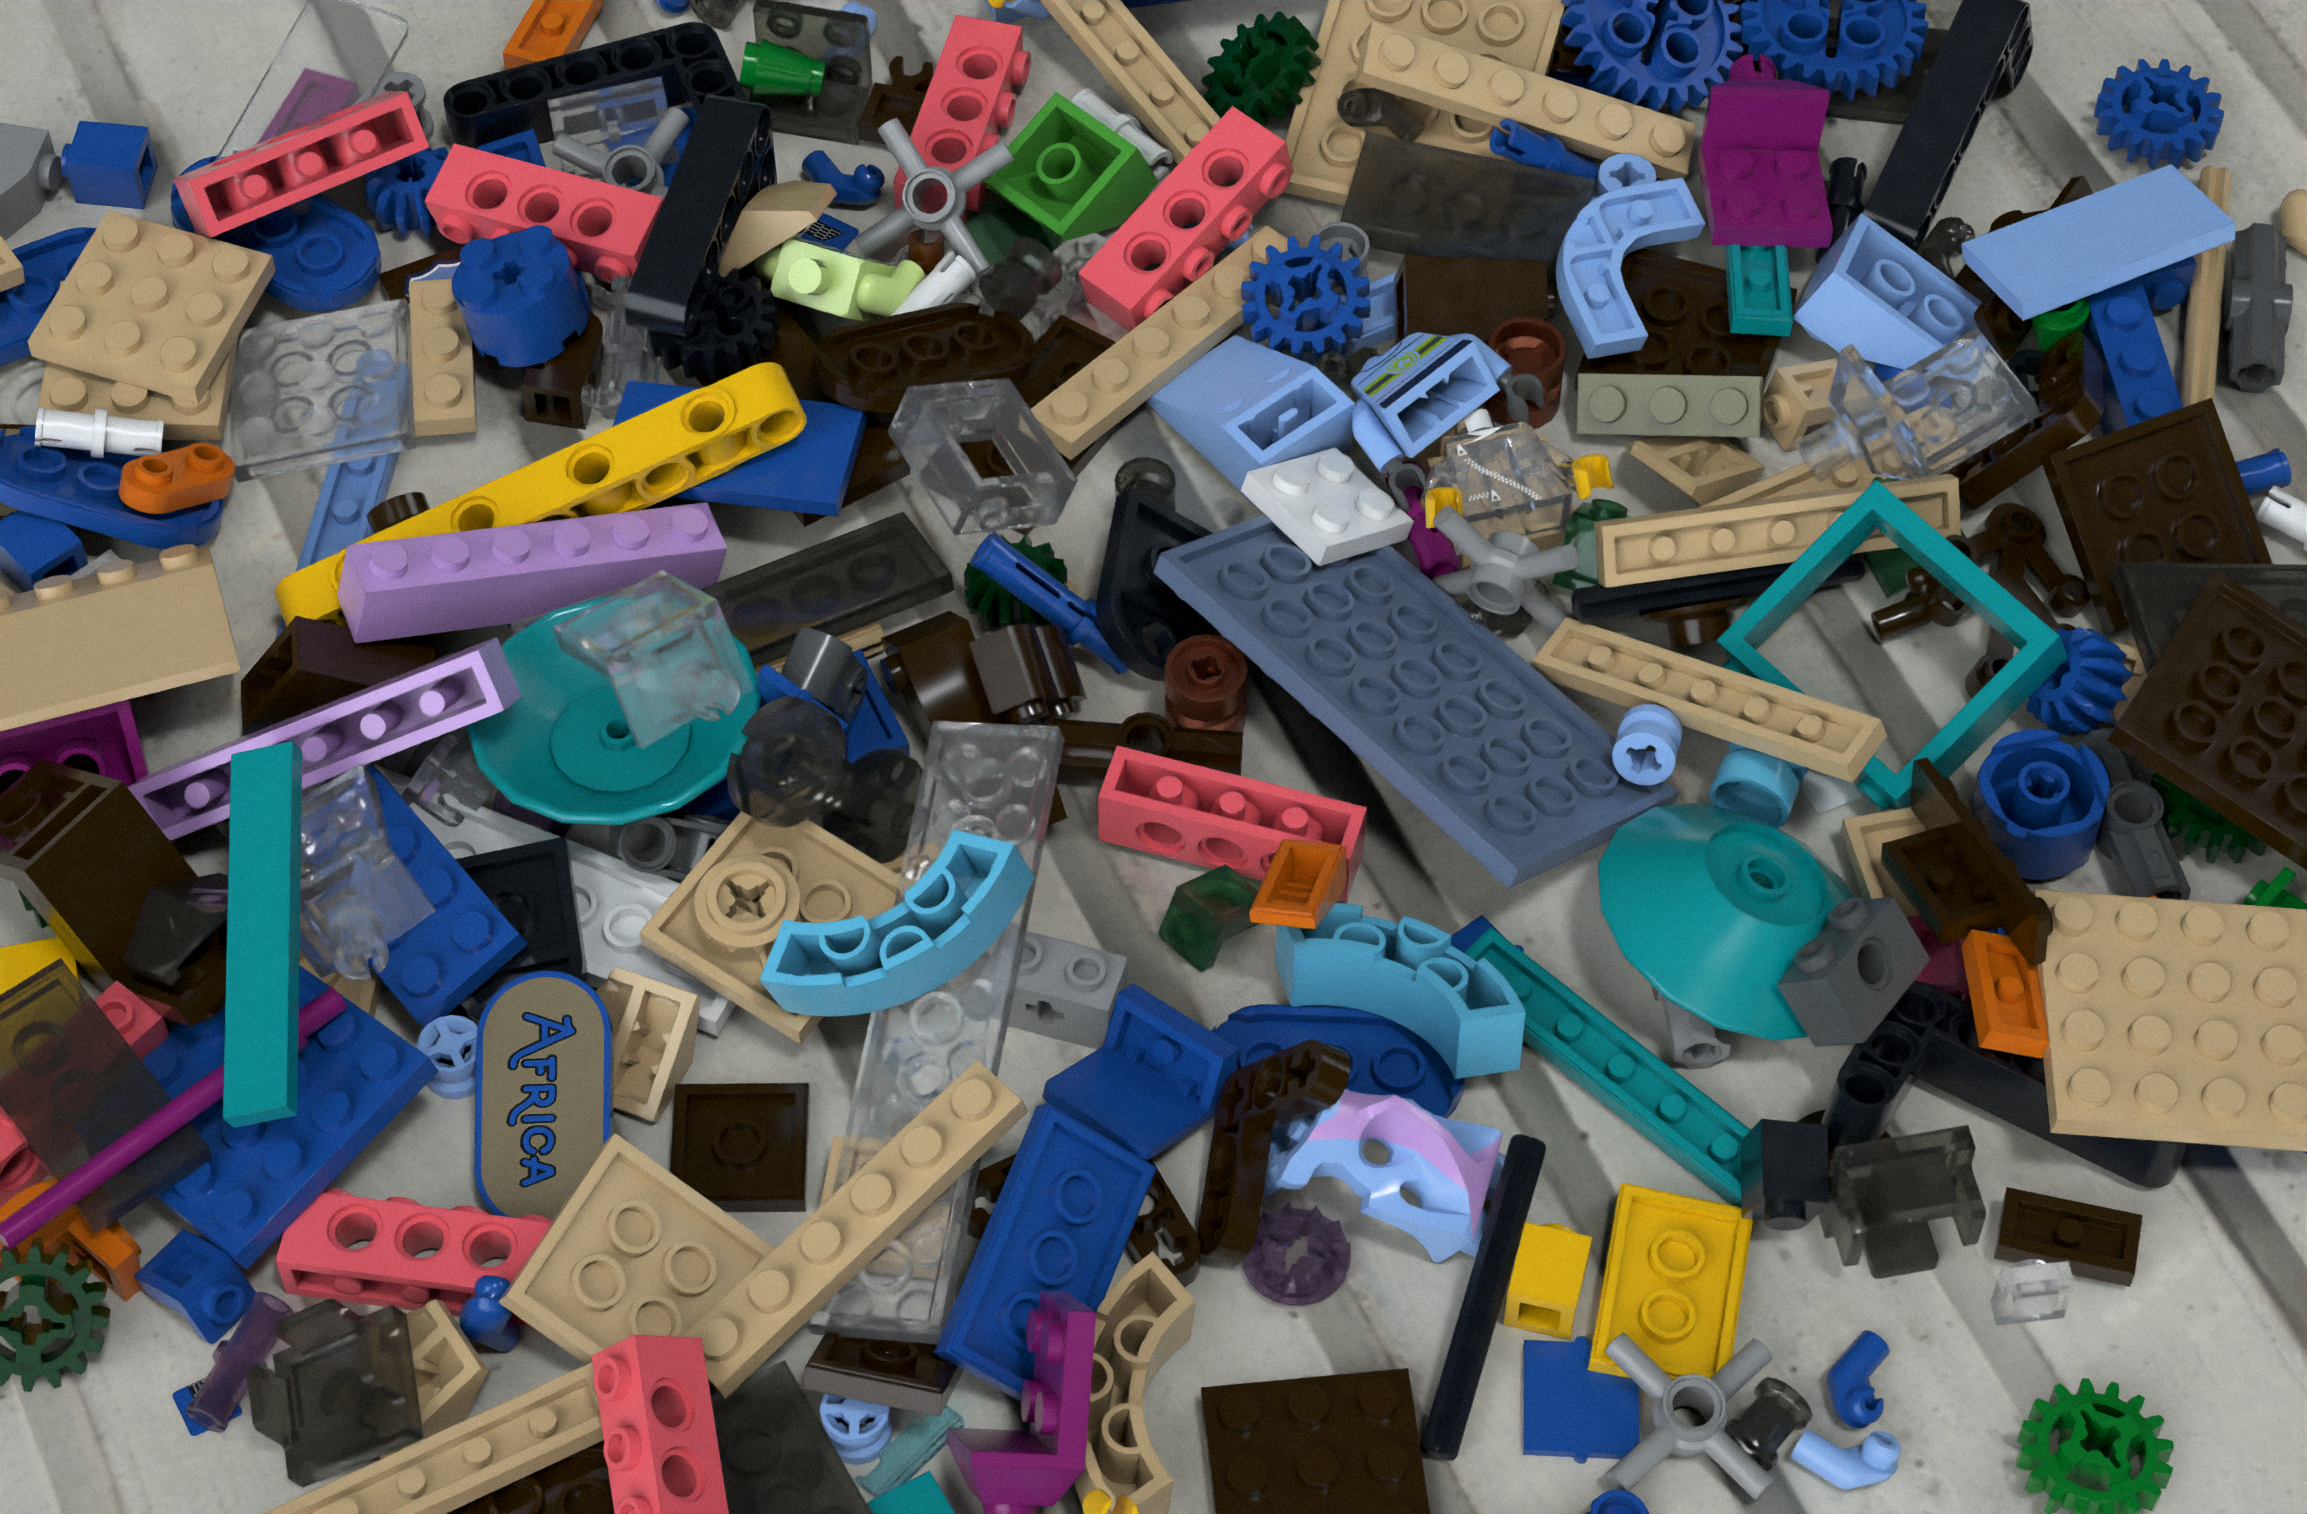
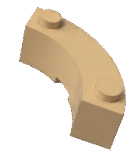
[1074,1251,1196,1514]

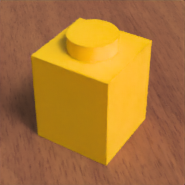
[1503,1222,1592,1340]

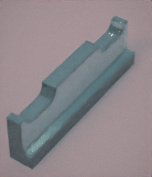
[855,1405,965,1498]

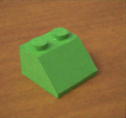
[983,92,1159,242]

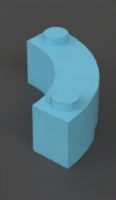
[759,829,1035,1017]
[1275,903,1526,1079]

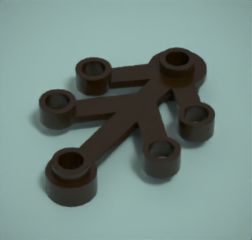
[1926,503,2091,699]

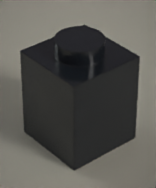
[1740,1119,1829,1230]

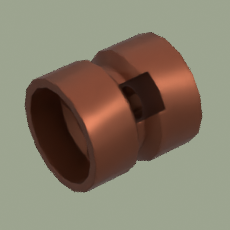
[1483,316,1566,431]
[1164,634,1248,732]

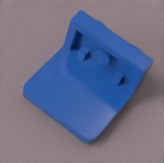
[1042,983,1239,1160]

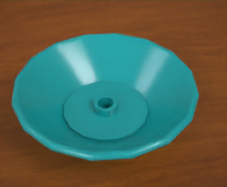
[466,596,761,825]
[1598,803,1854,1041]

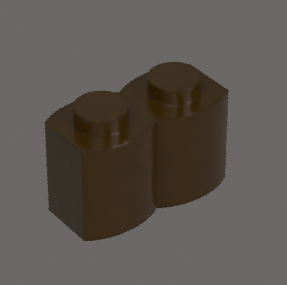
[969,624,1087,726]

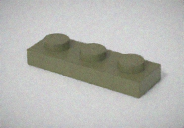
[1577,373,1763,438]

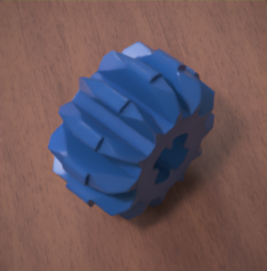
[364,146,449,239]
[2026,627,2133,737]

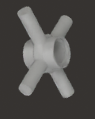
[552,107,690,235]
[854,118,1015,279]
[1432,506,1579,634]
[1605,1332,1775,1501]

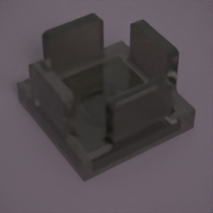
[1818,1125,1986,1279]
[246,1299,424,1488]

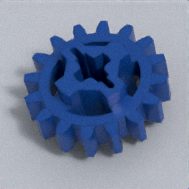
[2094,59,2224,169]
[1241,235,1371,364]

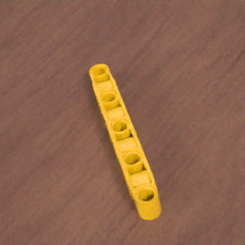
[274,362,807,628]

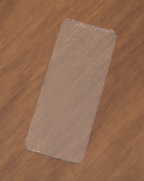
[214,0,409,216]

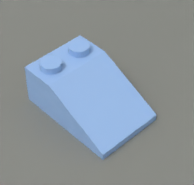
[1793,213,1990,386]

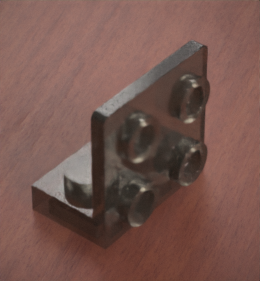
[748,0,873,145]

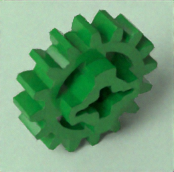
[2016,1378,2174,1514]

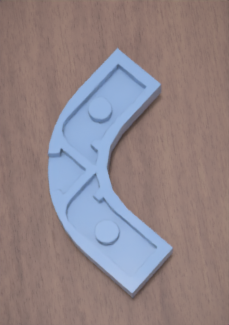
[1556,177,1706,359]

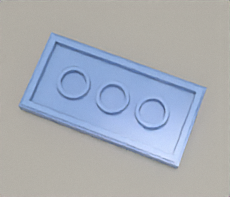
[1962,164,2235,321]

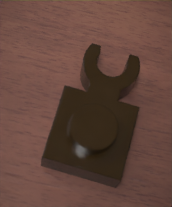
[858,56,933,145]

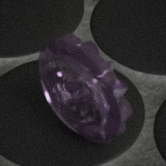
[1242,1202,1351,1306]

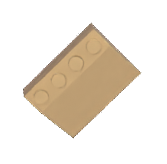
[0,544,241,731]

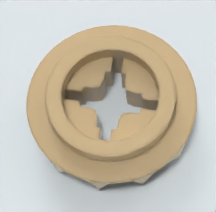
[694,854,801,954]

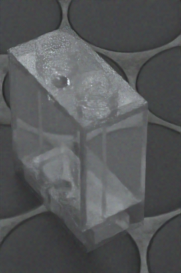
[887,378,1078,535]

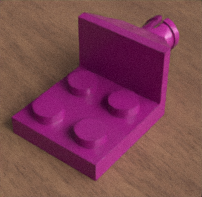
[1697,54,1833,248]
[946,1291,1097,1514]

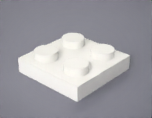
[1240,447,1414,566]

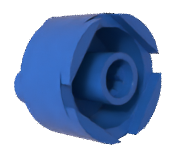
[452,225,589,367]
[1970,729,2110,880]

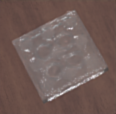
[230,298,416,483]

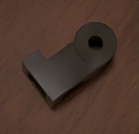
[521,312,607,430]

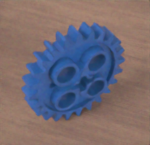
[1560,0,1744,114]
[1739,0,1928,102]

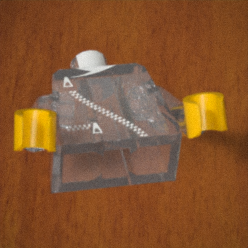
[1419,408,1614,555]

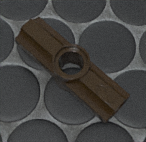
[1048,712,1243,779]

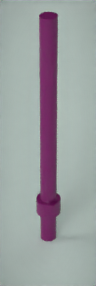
[0,987,347,1250]

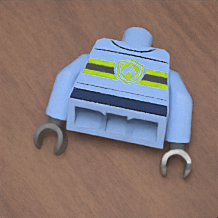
[1351,332,1544,511]

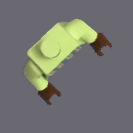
[755,228,944,321]

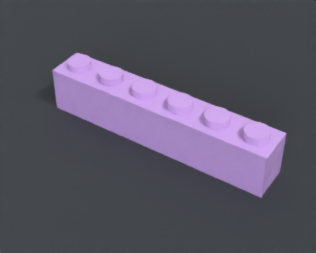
[337,502,727,644]
[128,637,522,841]

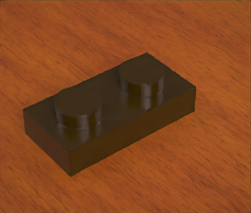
[1994,1187,2143,1287]

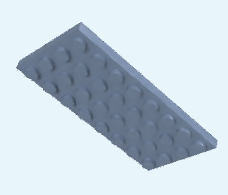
[1153,515,1679,889]

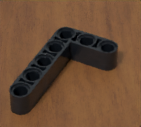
[1863,0,2034,253]
[443,22,747,150]
[625,94,778,337]
[1821,981,2189,1188]

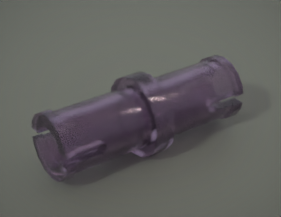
[186,1292,294,1433]

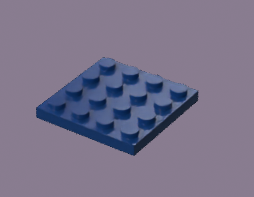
[72,965,439,1270]

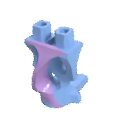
[1263,1088,1506,1263]

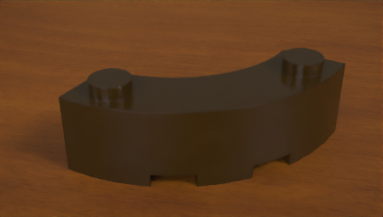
[880,611,1068,842]

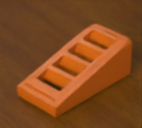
[1249,839,1347,929]

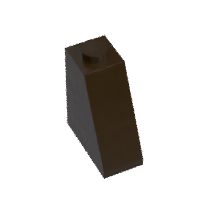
[1394,254,1557,345]
[240,616,436,735]

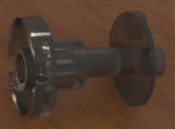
[727,696,930,864]

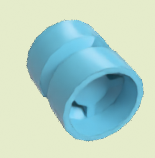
[1709,742,1809,828]

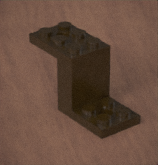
[0,759,228,1028]

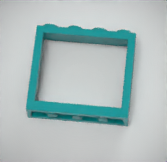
[1716,480,2067,811]

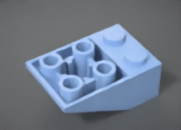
[1146,335,1355,510]

